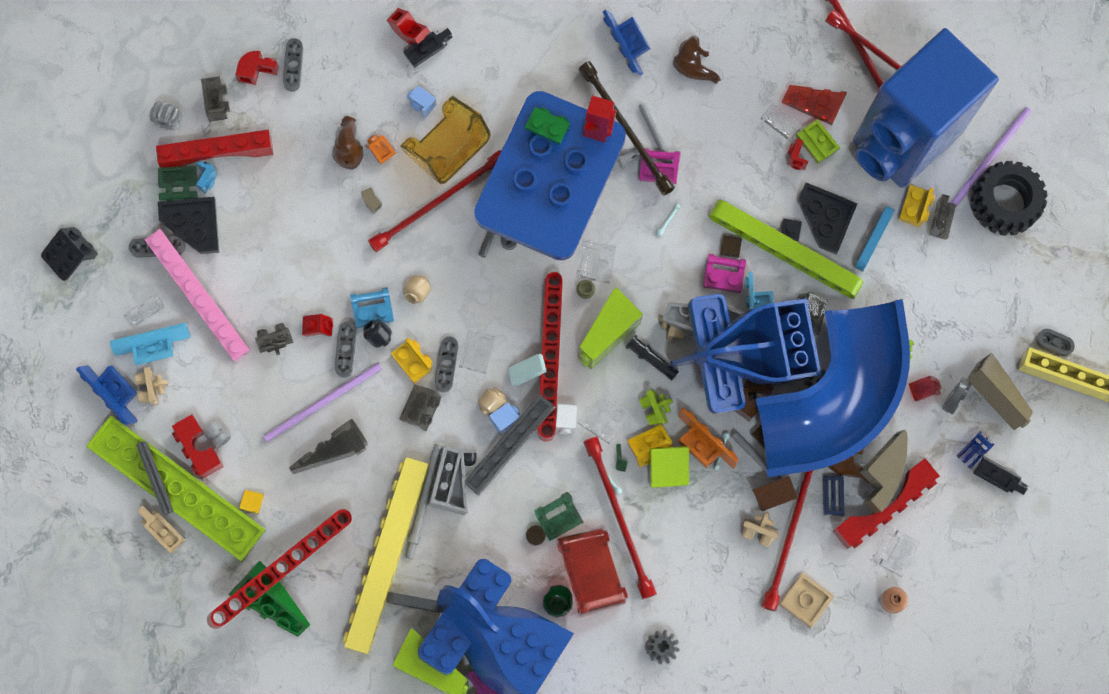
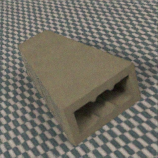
[967,353,1033,430]

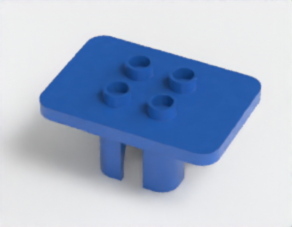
[474,91,626,261]

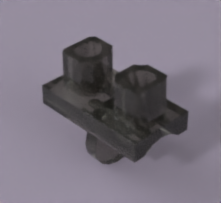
[255,323,293,355]

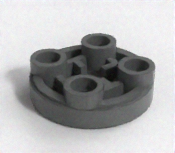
[942,377,972,415]

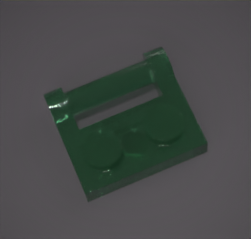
[534,492,584,541]

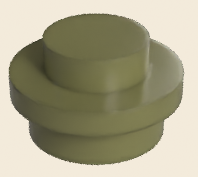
[576,280,595,299]

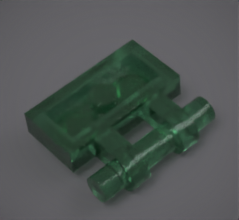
[158,166,198,201]

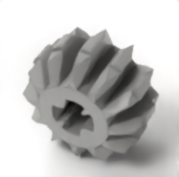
[149,101,183,130]

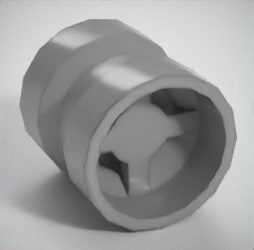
[203,422,231,449]

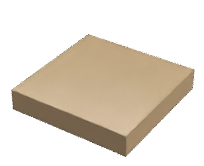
[779,573,834,629]

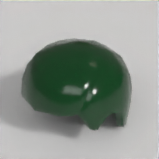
[543,585,573,618]

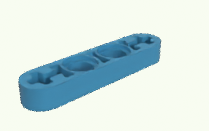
[854,206,895,272]

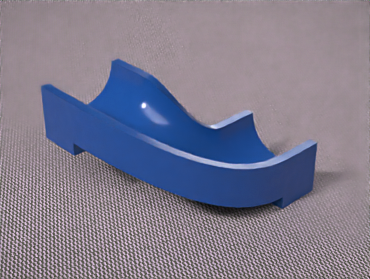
[756,299,910,477]

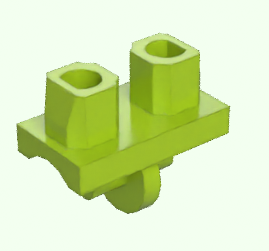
[639,389,674,426]

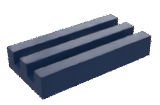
[823,476,845,516]

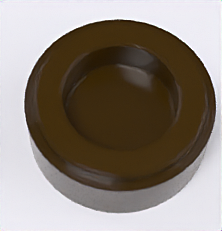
[526,525,546,546]

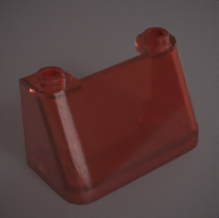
[556,528,628,618]

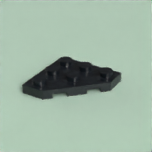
[798,182,858,255]
[158,196,220,254]

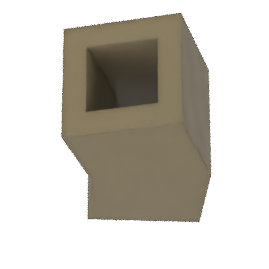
[361,187,382,214]

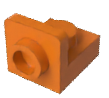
[365,134,396,164]

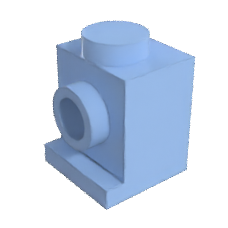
[407,85,437,118]

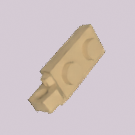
[137,506,186,554]

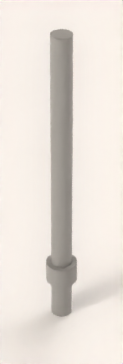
[405,444,442,560]

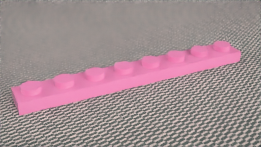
[145,229,250,362]

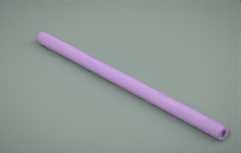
[951,107,1031,207]
[263,363,382,442]

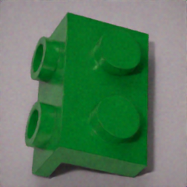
[525,107,570,145]

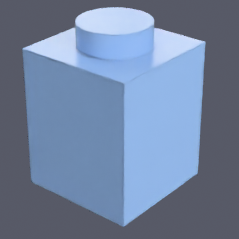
[489,403,520,435]

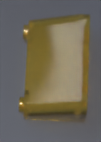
[400,96,491,184]

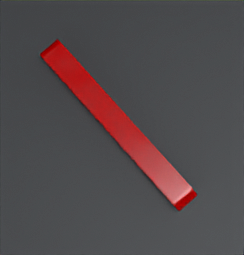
[538,272,563,442]
[207,509,352,629]

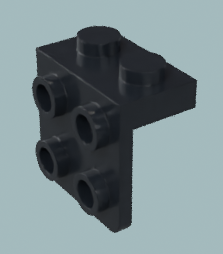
[41,227,98,281]

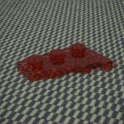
[782,85,847,125]

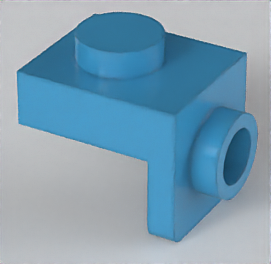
[196,161,217,194]

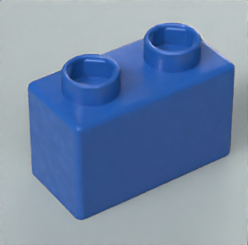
[853,28,999,188]

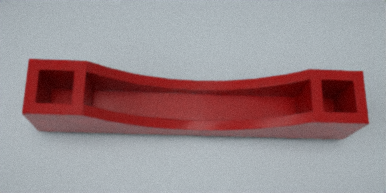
[156,129,274,171]
[833,458,940,549]

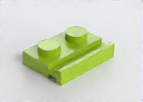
[796,119,840,164]

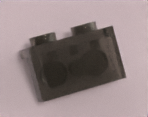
[929,194,956,240]
[797,292,828,336]
[399,384,441,431]

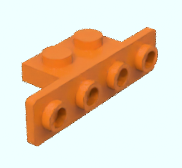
[678,408,739,469]

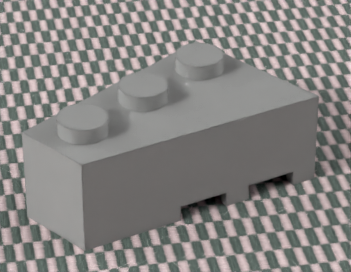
[427,446,468,515]

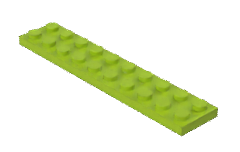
[86,416,266,562]

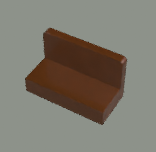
[753,476,798,511]

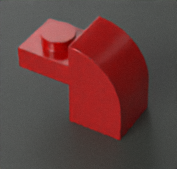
[386,8,430,45]
[235,51,279,85]

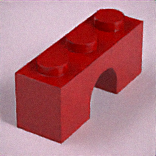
[583,95,617,143]
[172,414,224,479]

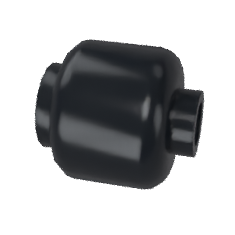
[363,319,392,348]

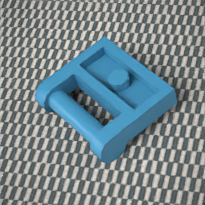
[350,287,394,328]

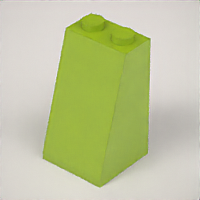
[578,287,643,370]
[392,629,469,694]

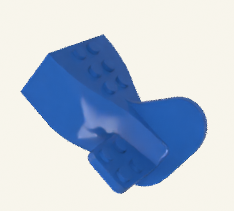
[670,294,822,414]
[418,559,574,694]

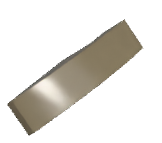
[860,430,908,513]

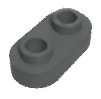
[1036,329,1075,356]

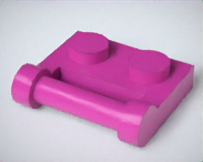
[639,148,681,185]
[703,254,746,293]

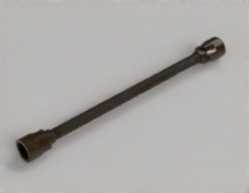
[579,61,675,196]

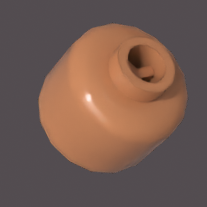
[880,587,908,614]

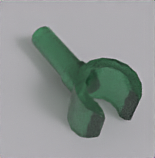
[616,444,628,472]

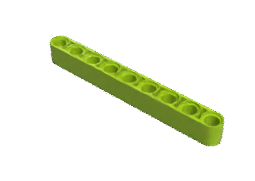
[708,199,864,299]

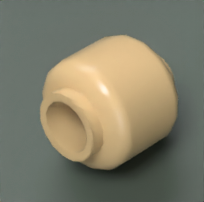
[403,275,431,304]
[478,387,507,417]

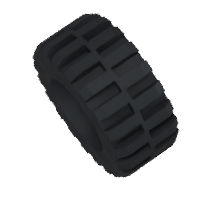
[971,161,1048,236]

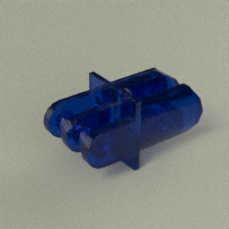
[956,431,995,469]

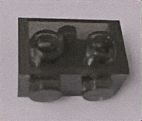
[201,76,230,122]

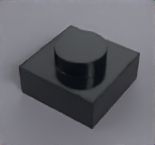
[781,218,802,242]

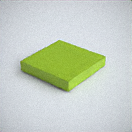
[649,446,689,488]

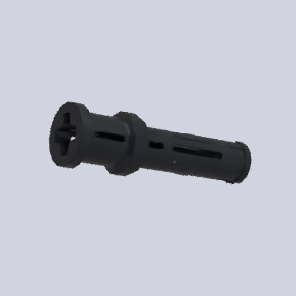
[625,334,679,381]

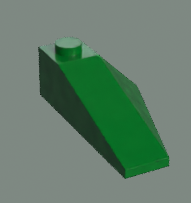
[228,561,310,637]

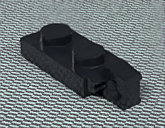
[403,28,453,68]
[973,456,1028,495]

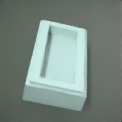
[508,354,546,387]

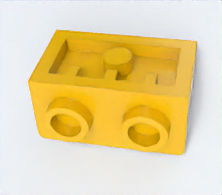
[898,185,935,227]
[390,337,433,384]
[627,424,673,467]

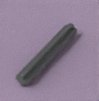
[136,441,173,515]

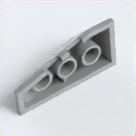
[662,302,744,337]

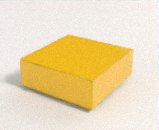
[239,490,265,514]

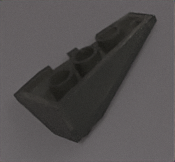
[289,419,368,474]

